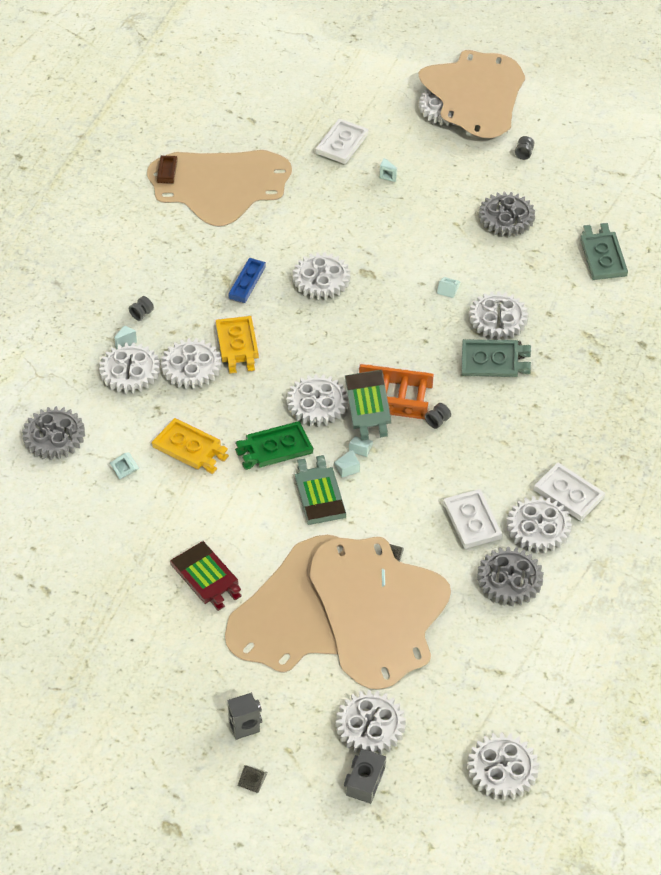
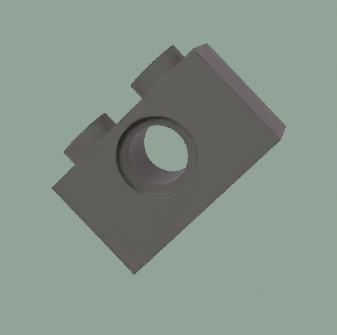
[227,692,262,740]
[344,749,386,804]

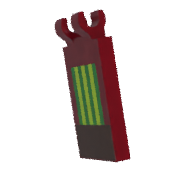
[170,541,242,611]

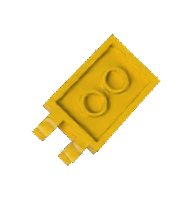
[215,316,259,374]
[152,418,229,474]

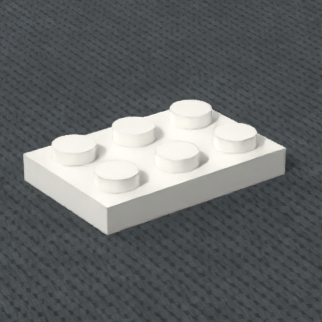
[316,119,369,164]
[534,463,605,521]
[443,489,502,549]

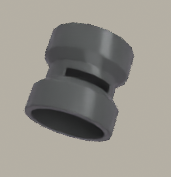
[515,136,535,160]
[129,296,154,321]
[425,403,451,429]

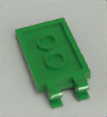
[235,421,314,470]

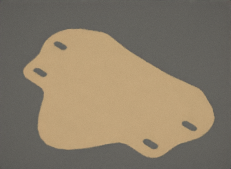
[418,50,525,138]
[147,150,292,226]
[225,534,345,672]
[310,537,451,689]

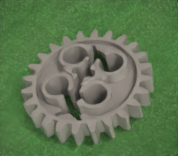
[479,192,535,237]
[22,406,85,460]
[477,547,544,606]

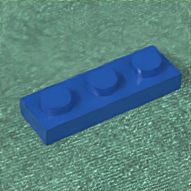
[229,258,266,303]

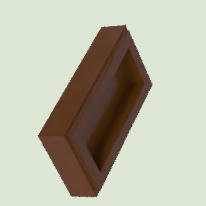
[157,155,178,184]

